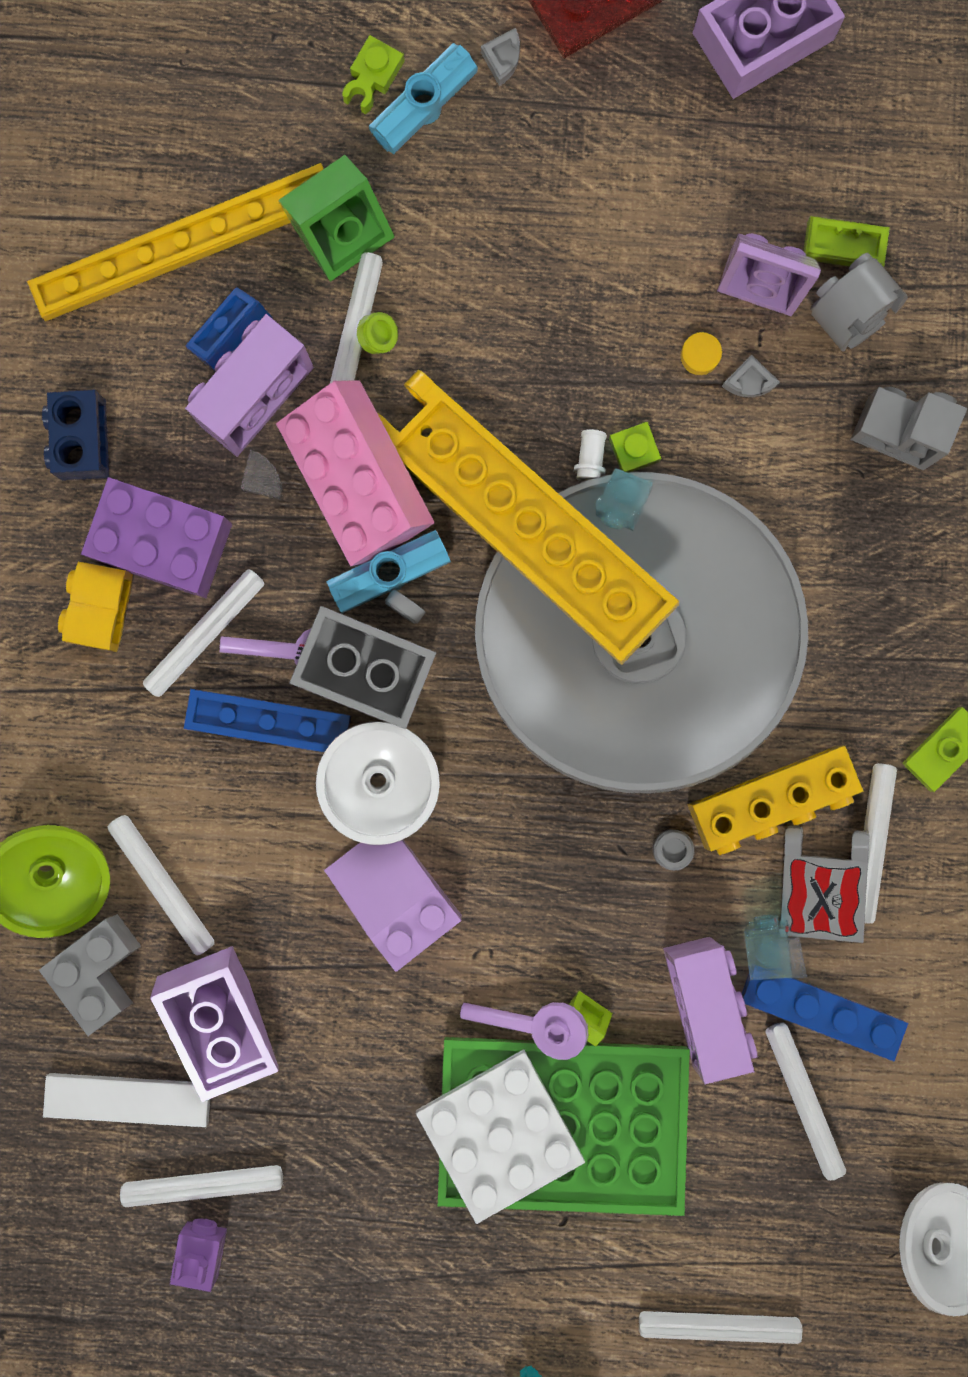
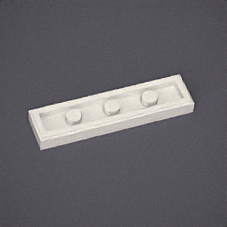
[43,1073,210,1127]

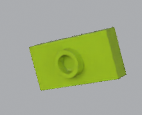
[804,216,890,267]
[902,707,968,792]

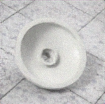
[316,722,440,845]
[899,1183,968,1316]

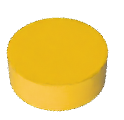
[680,332,722,375]

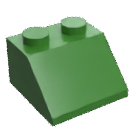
[278,155,395,282]

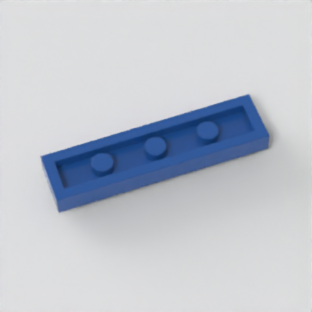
[184,689,352,752]
[741,963,908,1061]

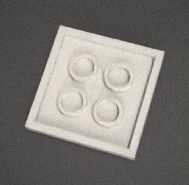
[416,1049,585,1224]

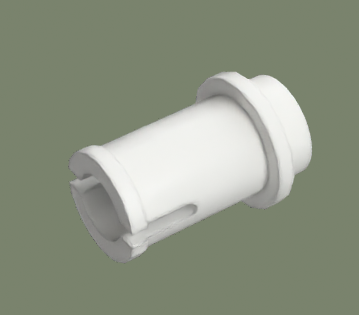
[574,430,607,482]

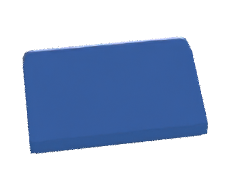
[185,287,273,372]

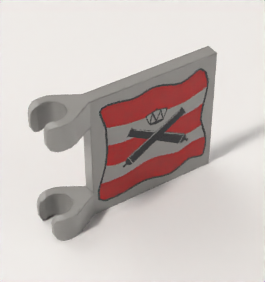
[780,825,870,943]

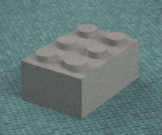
[289,606,436,729]

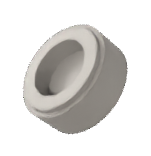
[385,589,426,624]
[652,829,694,871]

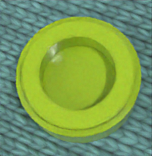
[357,312,398,354]

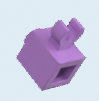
[170,1219,227,1292]

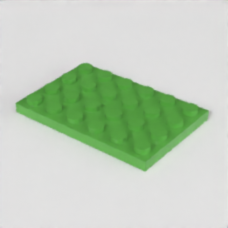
[438,1037,690,1216]

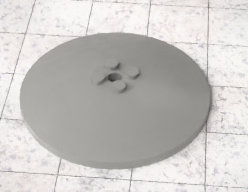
[475,472,808,793]

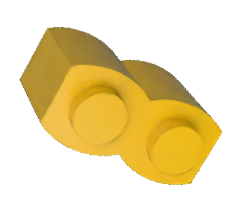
[58,561,133,652]

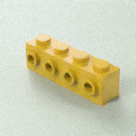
[687,746,864,855]

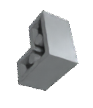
[851,387,967,470]
[39,914,141,1036]

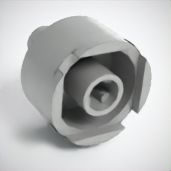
[810,253,908,352]

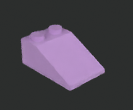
[717,233,821,316]
[324,840,462,972]
[150,946,279,1102]

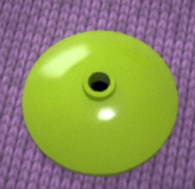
[0,825,110,938]

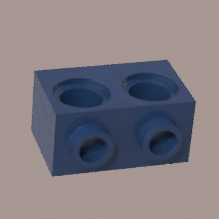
[42,390,109,480]

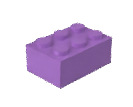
[81,477,232,599]

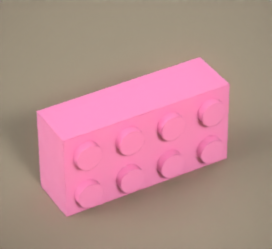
[276,380,435,567]

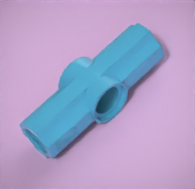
[369,43,478,154]
[326,530,451,613]

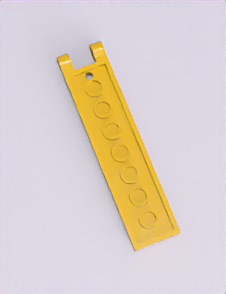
[377,370,679,665]

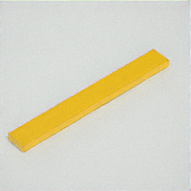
[27,163,323,321]

